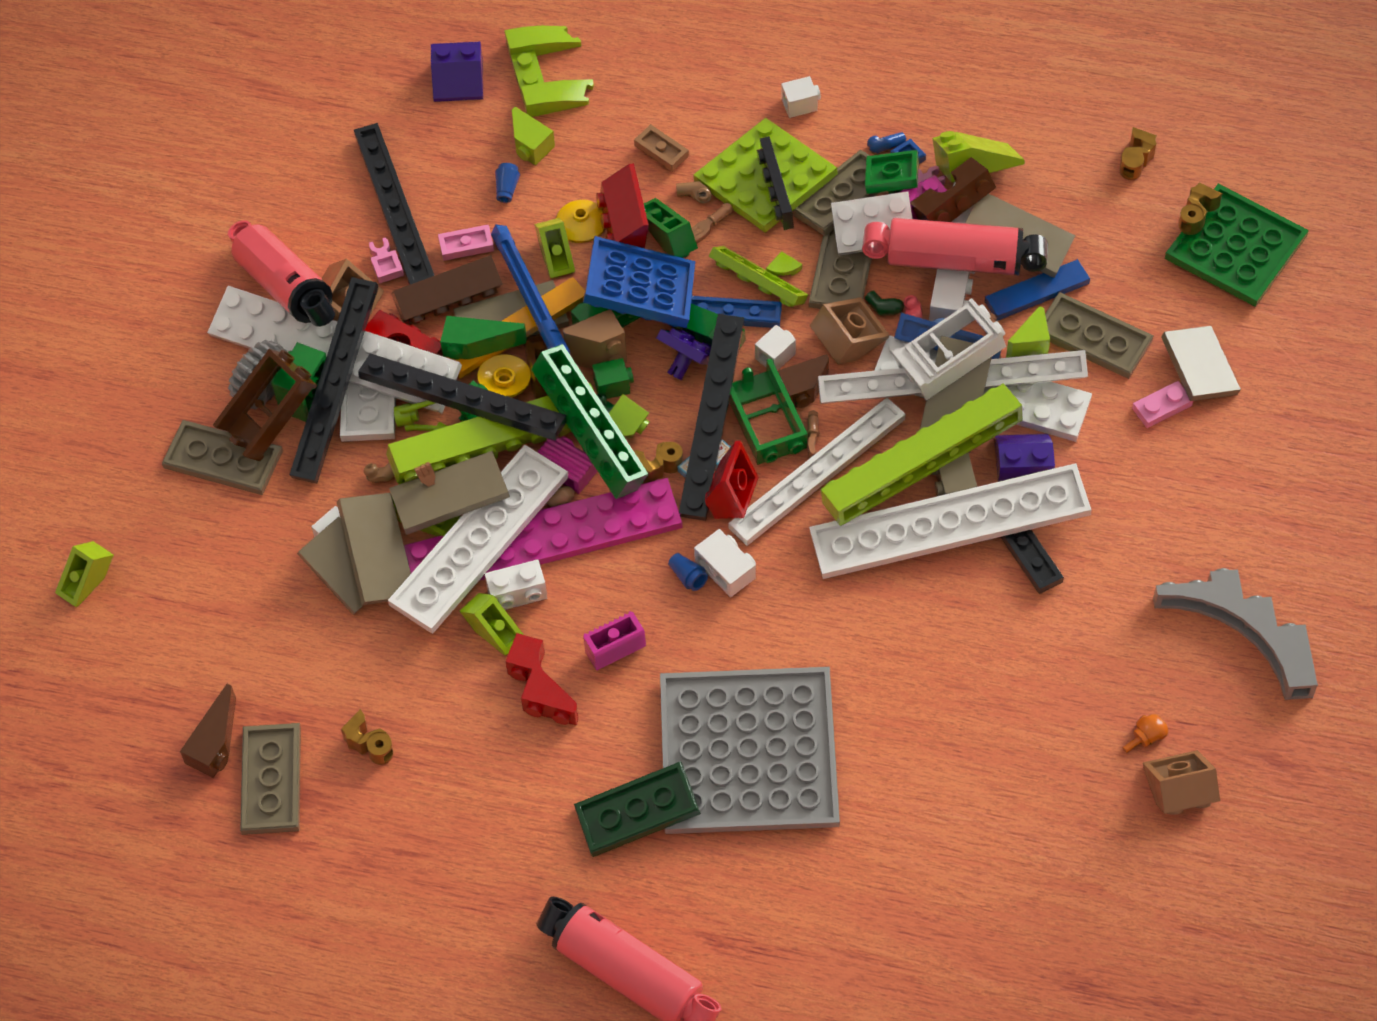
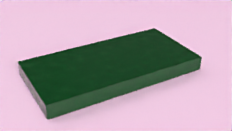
[574,761,701,857]

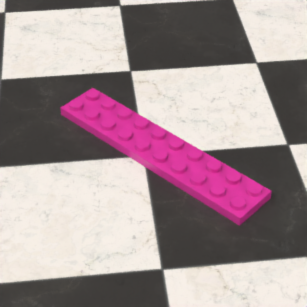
[404,478,683,581]

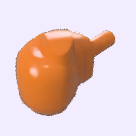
[1122,714,1168,753]

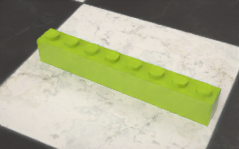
[386,383,593,483]
[821,383,1023,526]

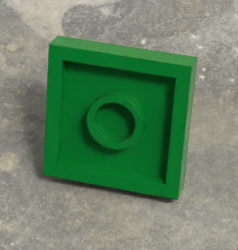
[865,150,919,194]

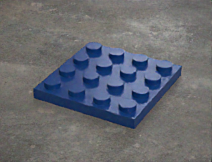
[583,236,695,328]

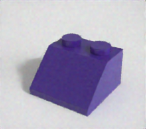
[431,41,483,102]
[994,434,1055,482]

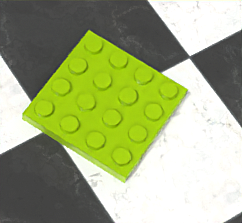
[693,118,838,233]

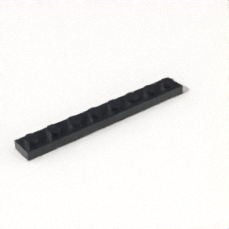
[354,123,435,285]
[289,277,379,484]
[679,314,745,521]
[358,353,566,441]

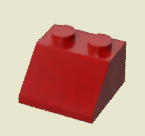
[705,440,759,519]

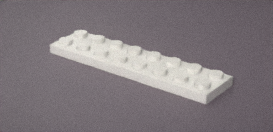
[874,336,1092,442]
[388,445,568,634]

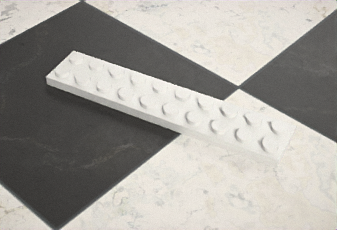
[207,286,462,414]
[809,463,1091,579]

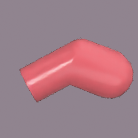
[897,295,923,326]

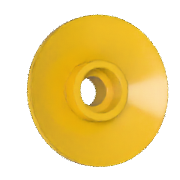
[556,200,606,243]
[477,354,531,397]

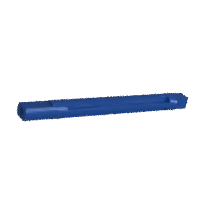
[491,224,570,354]

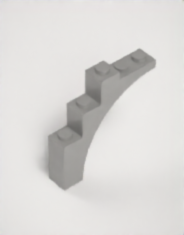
[1153,568,1318,700]

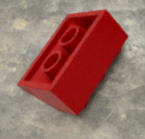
[596,163,649,248]

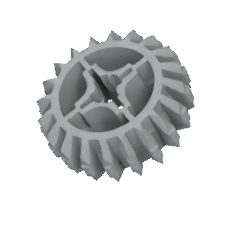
[228,340,287,409]

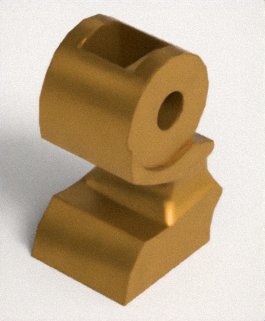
[1120,127,1157,180]
[1178,182,1222,235]
[633,442,683,484]
[341,709,394,765]

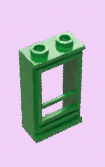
[729,358,808,465]

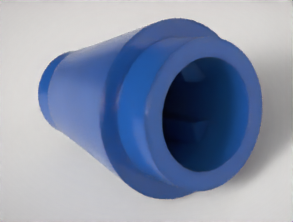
[495,163,520,203]
[668,553,708,591]

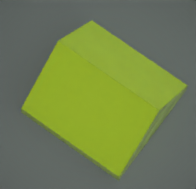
[1006,306,1050,358]

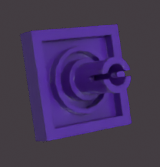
[656,328,711,380]

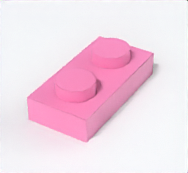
[438,225,494,261]
[1132,381,1193,428]

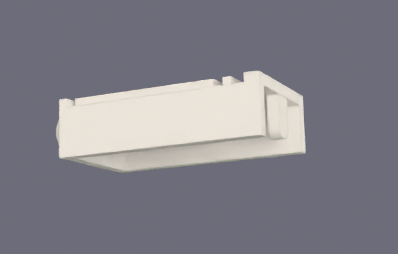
[892,298,1006,401]

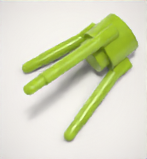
[394,400,436,432]

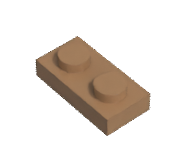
[634,124,689,172]

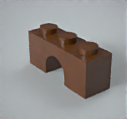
[910,157,996,222]

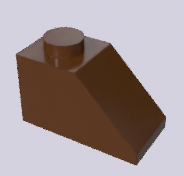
[778,354,829,408]

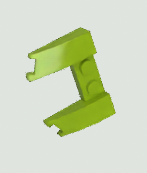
[505,25,594,117]

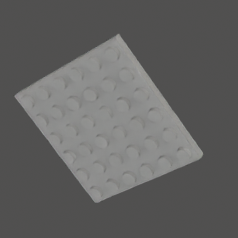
[660,667,840,834]

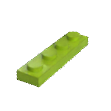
[709,246,808,307]

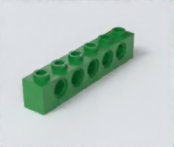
[531,344,648,499]

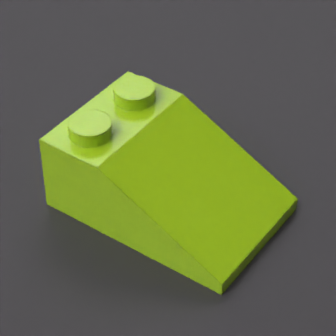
[932,131,1025,182]

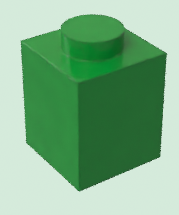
[592,358,634,399]

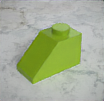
[512,107,555,166]
[534,218,575,278]
[609,394,650,439]
[55,541,114,607]
[459,593,524,655]

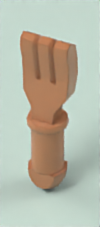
[692,203,733,243]
[807,410,820,459]
[414,462,436,487]

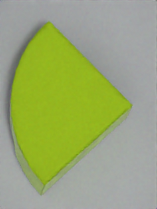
[766,251,802,277]

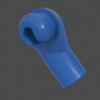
[867,132,906,154]

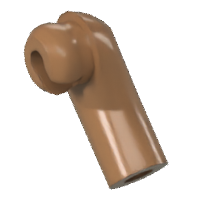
[676,182,712,203]
[364,463,394,483]
[546,486,575,507]

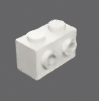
[694,529,756,598]
[484,560,548,610]

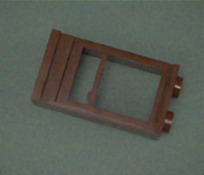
[213,349,317,462]

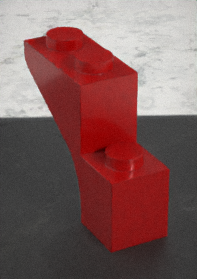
[505,633,579,725]

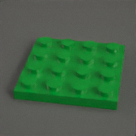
[1164,183,1309,307]

